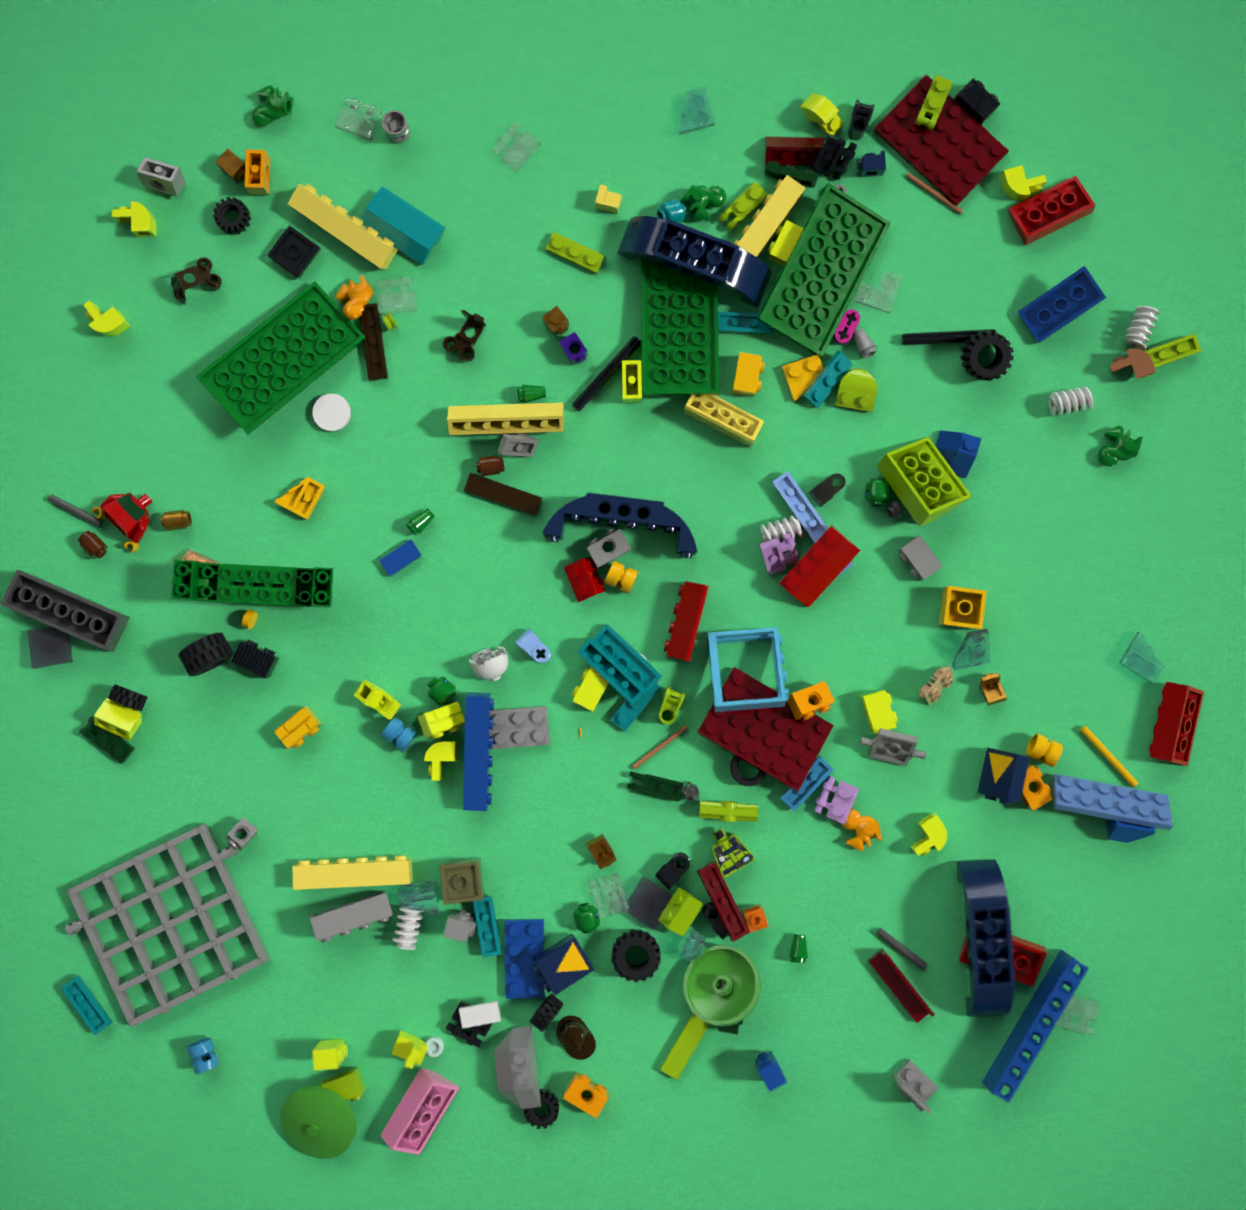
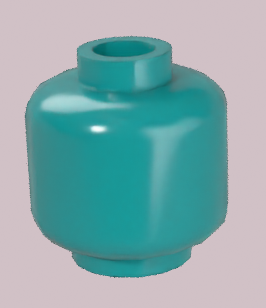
[657,199,686,223]

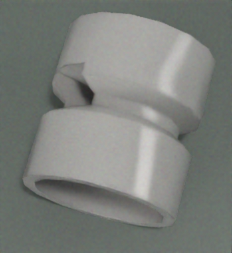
[382,110,410,144]

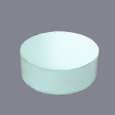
[426,1036,444,1057]

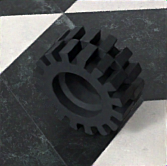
[213,197,251,235]
[108,684,148,711]
[530,993,563,1032]
[524,1089,559,1129]

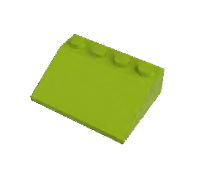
[877,437,972,527]

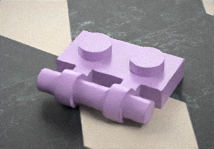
[759,533,798,575]
[814,776,860,824]

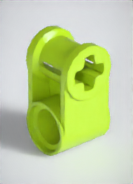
[658,686,686,724]

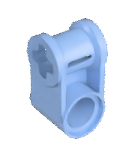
[516,628,551,663]

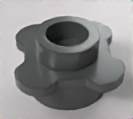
[683,781,700,801]

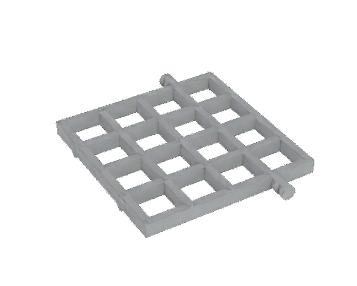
[65,823,270,1028]

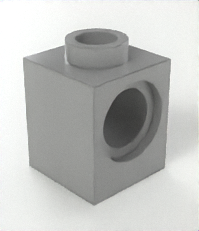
[226,817,258,851]

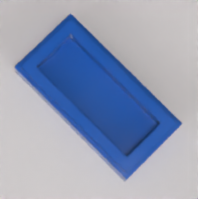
[379,539,422,577]

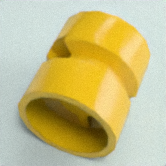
[604,560,639,594]
[1026,733,1063,767]

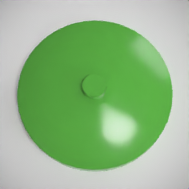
[683,945,761,1026]
[280,1086,357,1159]

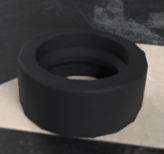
[730,756,766,786]

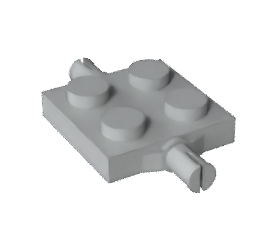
[860,728,926,766]

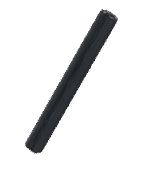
[901,329,996,345]
[572,336,641,411]

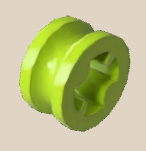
[381,312,398,331]

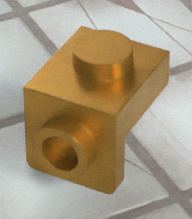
[979,673,1007,706]
[586,834,617,869]

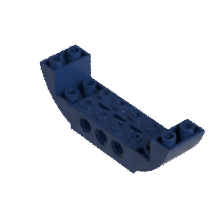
[617,216,772,307]
[542,492,697,559]
[957,859,1015,1017]

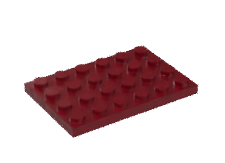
[874,74,1009,206]
[697,667,834,792]

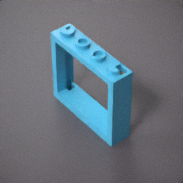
[707,627,789,712]

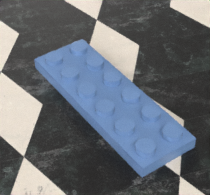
[1052,774,1173,831]

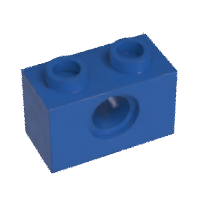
[755,1051,787,1092]

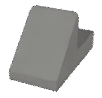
[497,433,538,457]

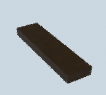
[360,303,388,381]
[464,473,542,516]

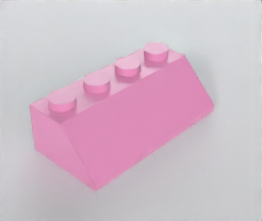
[380,1068,459,1155]

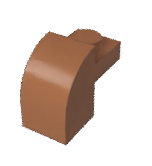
[1110,349,1156,380]

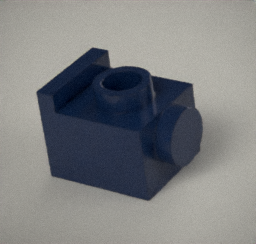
[856,151,886,177]

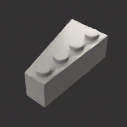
[309,891,393,943]

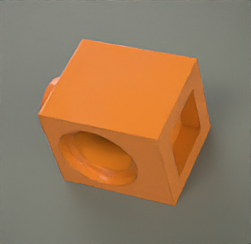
[742,904,769,933]

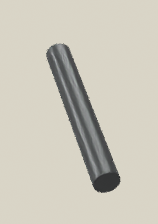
[48,494,103,527]
[876,928,927,970]

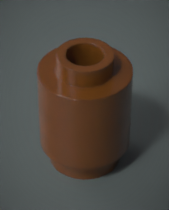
[476,455,505,477]
[78,531,107,559]

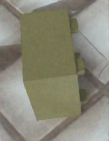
[439,858,485,905]

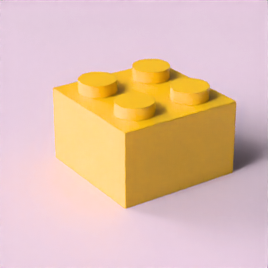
[939,586,987,630]

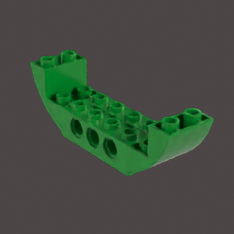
[171,560,334,607]

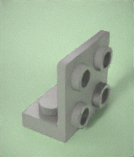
[893,1059,938,1114]

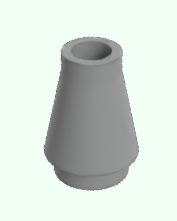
[853,329,877,359]

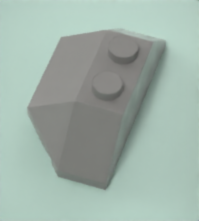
[494,1026,541,1109]

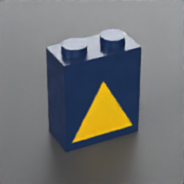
[977,747,1030,805]
[532,934,594,996]

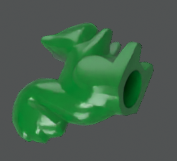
[252,85,294,127]
[680,185,726,221]
[1098,426,1143,467]

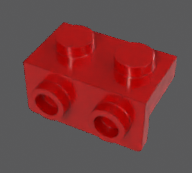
[564,557,605,603]

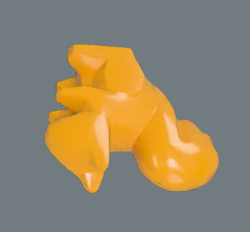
[335,275,375,320]
[841,809,882,851]

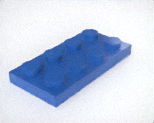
[1018,266,1106,343]
[505,919,545,999]

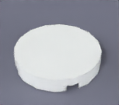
[313,393,351,432]

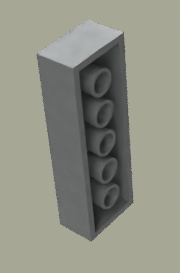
[0,569,130,652]

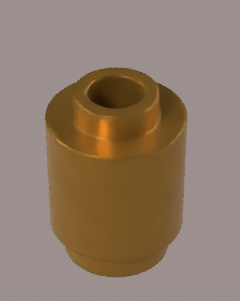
[161,510,192,531]

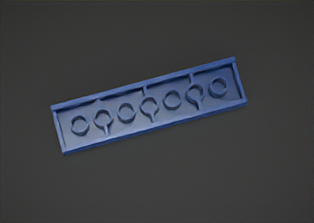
[982,950,1089,1103]

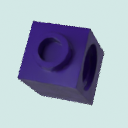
[559,332,588,365]

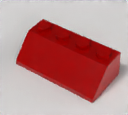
[779,525,861,607]
[663,581,709,662]
[1149,682,1204,766]

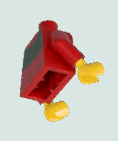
[92,493,152,553]

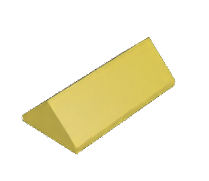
[683,395,764,448]

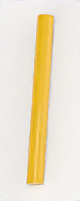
[1080,725,1138,787]

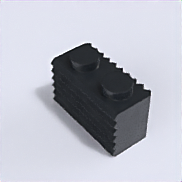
[954,78,1000,125]
[231,639,279,678]

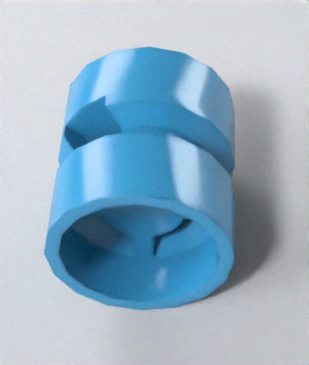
[381,717,417,753]
[186,1037,219,1074]

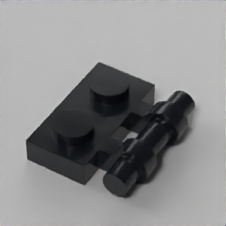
[811,134,857,180]
[445,1000,493,1048]

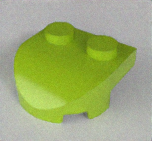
[835,368,877,412]

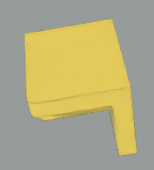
[595,184,622,214]

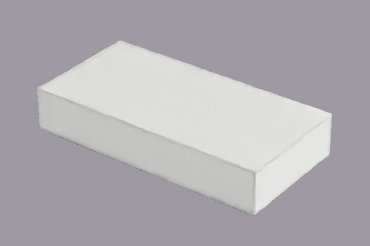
[459,1001,501,1028]

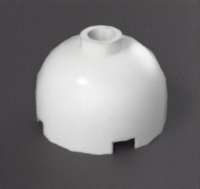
[469,646,509,681]

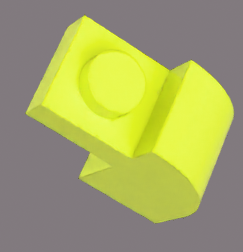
[800,93,844,136]
[999,165,1047,201]
[112,201,156,237]
[84,300,130,337]
[354,679,401,720]
[424,741,457,781]
[910,813,947,856]
[391,1030,428,1069]

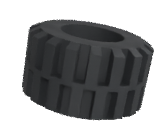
[960,331,1014,381]
[178,633,234,676]
[612,929,661,983]

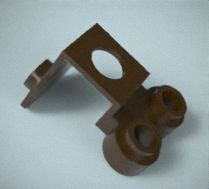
[171,257,222,304]
[443,310,486,362]

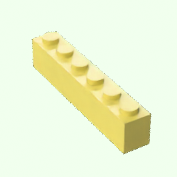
[734,175,806,258]
[288,184,398,269]
[447,403,564,435]
[292,855,413,890]

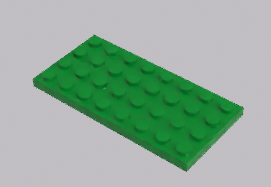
[757,183,891,357]
[641,257,719,396]
[196,281,366,435]

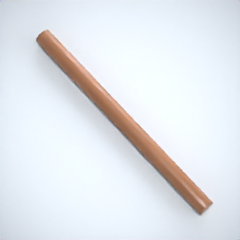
[906,173,963,214]
[632,725,688,769]

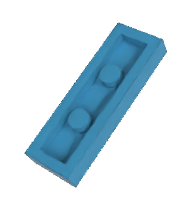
[780,756,834,812]

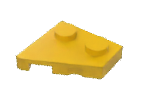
[782,355,823,402]
[275,477,326,520]

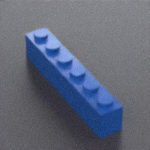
[463,692,494,811]

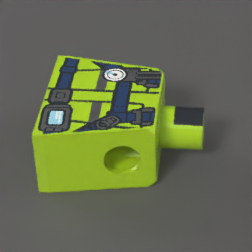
[711,828,755,878]

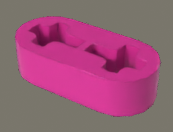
[834,309,860,345]

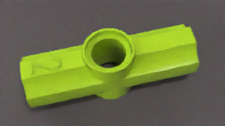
[699,801,758,822]

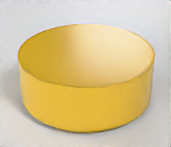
[242,609,258,629]

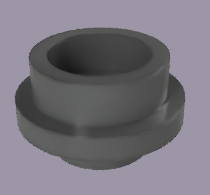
[886,501,904,520]

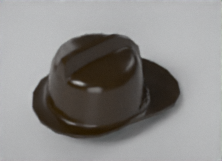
[557,1016,596,1060]

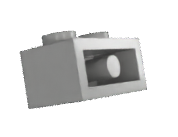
[444,910,477,942]

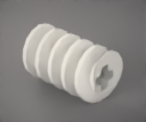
[1124,306,1160,350]
[1049,386,1093,416]
[760,516,803,543]
[392,906,424,950]

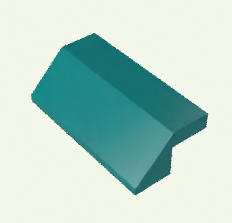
[361,186,446,265]
[577,624,663,705]

